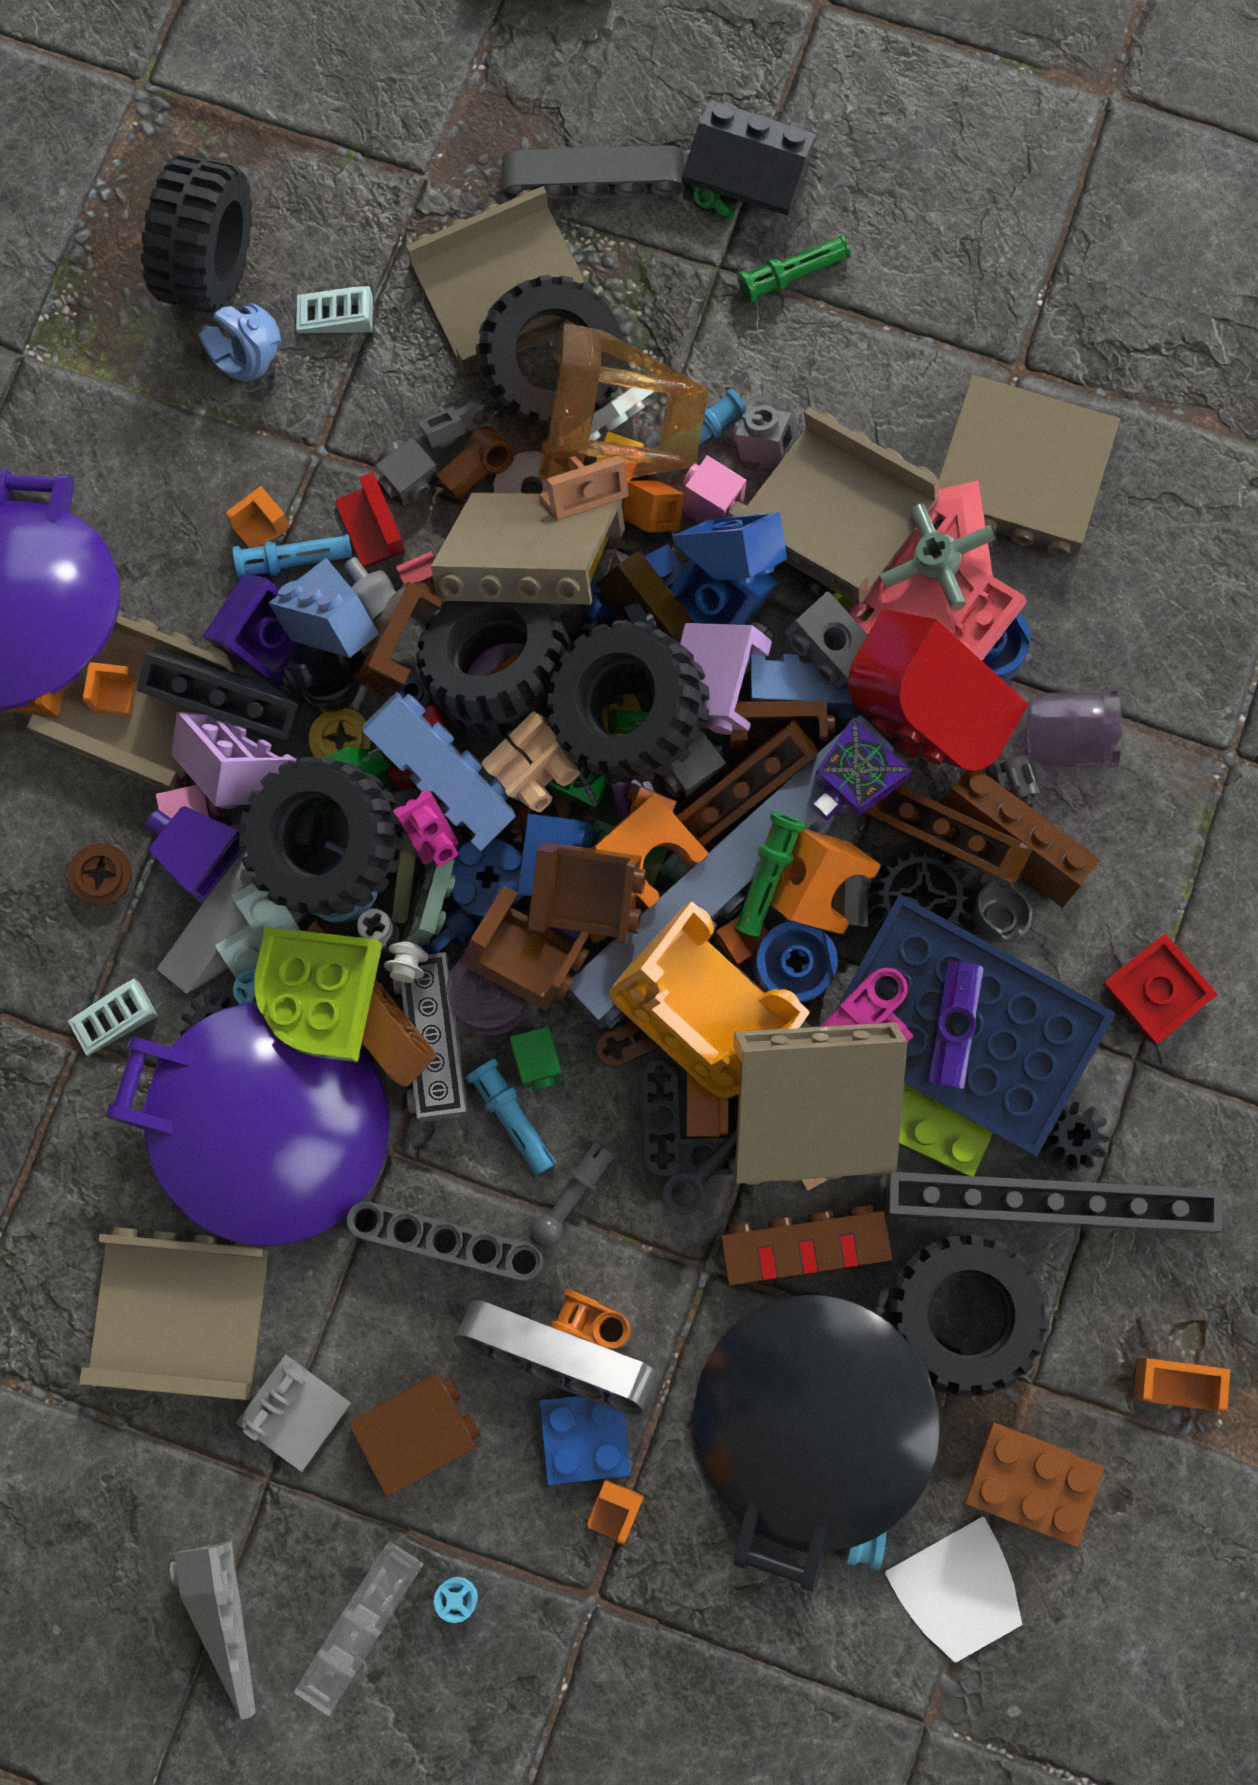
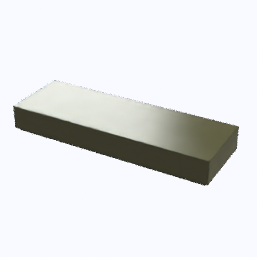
[391,797,417,923]

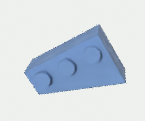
[269,558,379,658]

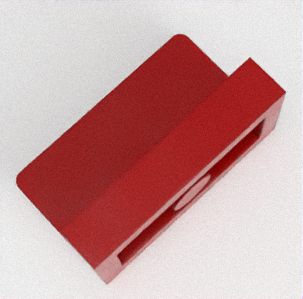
[335,472,405,568]

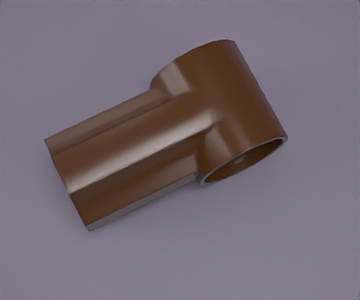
[437,426,514,501]

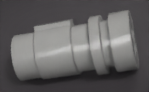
[357,908,402,959]

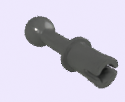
[531,1140,616,1247]

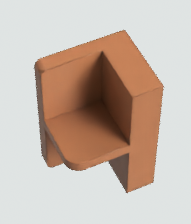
[540,456,629,520]

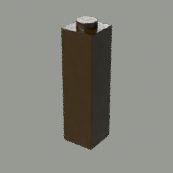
[596,550,696,643]

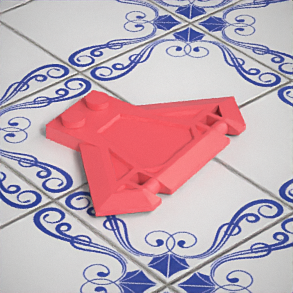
[834,480,1027,660]

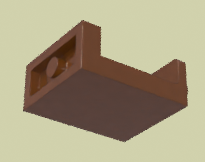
[351,582,443,697]
[728,701,835,765]
[528,842,646,944]
[459,885,589,1011]
[348,1373,481,1497]

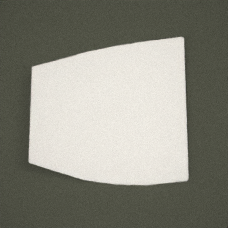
[885,1517,1022,1662]

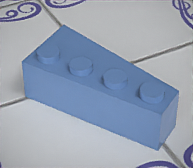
[748,654,869,724]
[363,691,515,851]

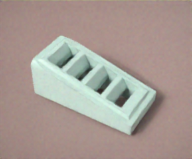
[296,286,373,333]
[68,978,158,1056]

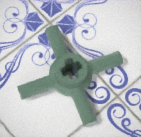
[880,504,996,611]

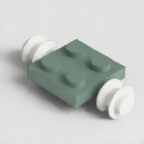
[384,843,459,983]

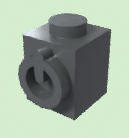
[733,405,795,466]
[375,438,439,507]

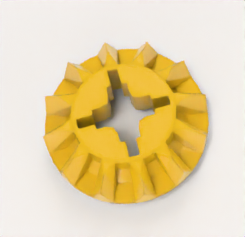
[309,708,372,759]

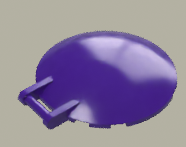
[0,470,121,711]
[105,1002,390,1246]

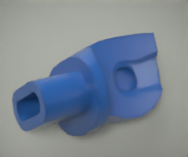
[423,906,477,955]

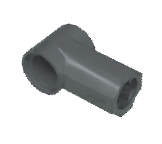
[832,852,872,931]

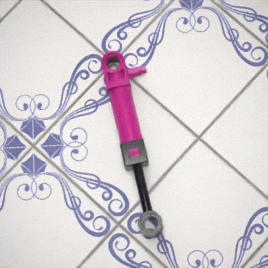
[663,968,913,1215]

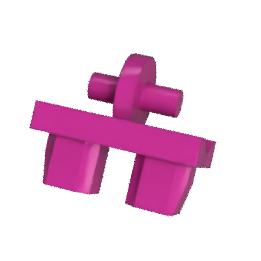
[393,789,459,867]

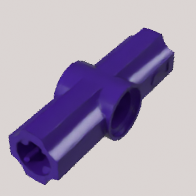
[928,961,984,1089]

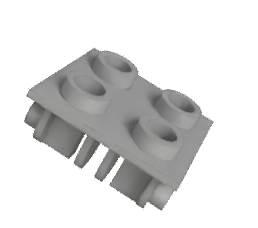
[236,1354,351,1472]

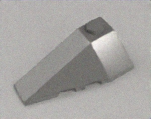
[157,849,307,994]
[170,1541,256,1720]

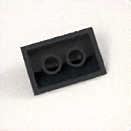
[681,100,816,216]

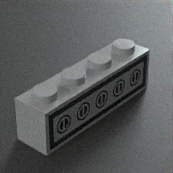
[393,952,469,1122]

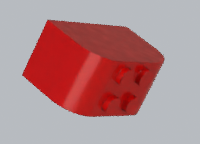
[848,609,1029,771]

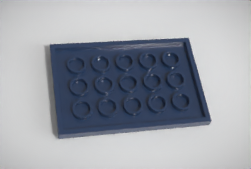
[834,894,1116,1157]

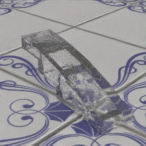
[293,1541,424,1716]

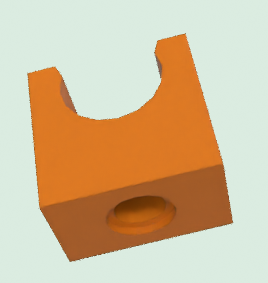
[591,793,709,911]
[770,828,881,935]

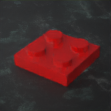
[1102,933,1218,1046]

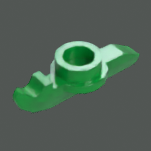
[687,183,735,219]

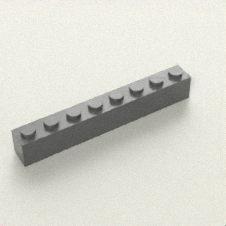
[885,1172,1222,1234]

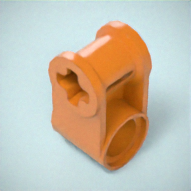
[550,1288,632,1350]

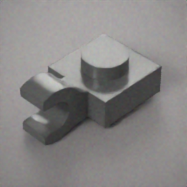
[418,399,491,448]

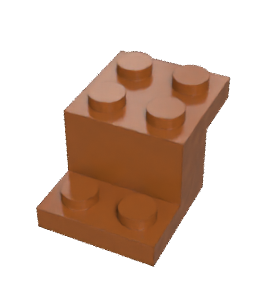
[964,1422,1105,1547]

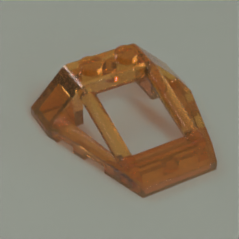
[537,323,709,481]

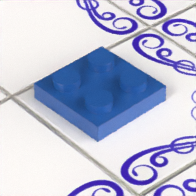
[540,1396,631,1485]

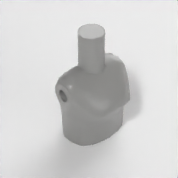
[344,557,396,627]

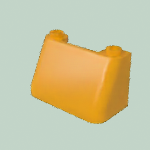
[609,901,810,1098]

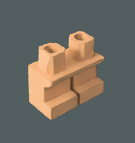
[480,711,580,812]

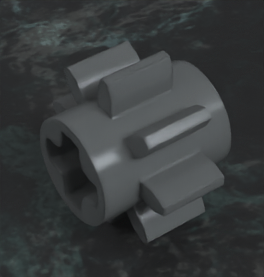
[994,755,1046,801]

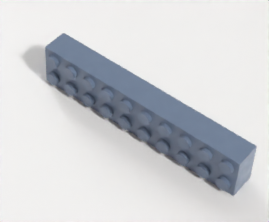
[567,715,894,1031]

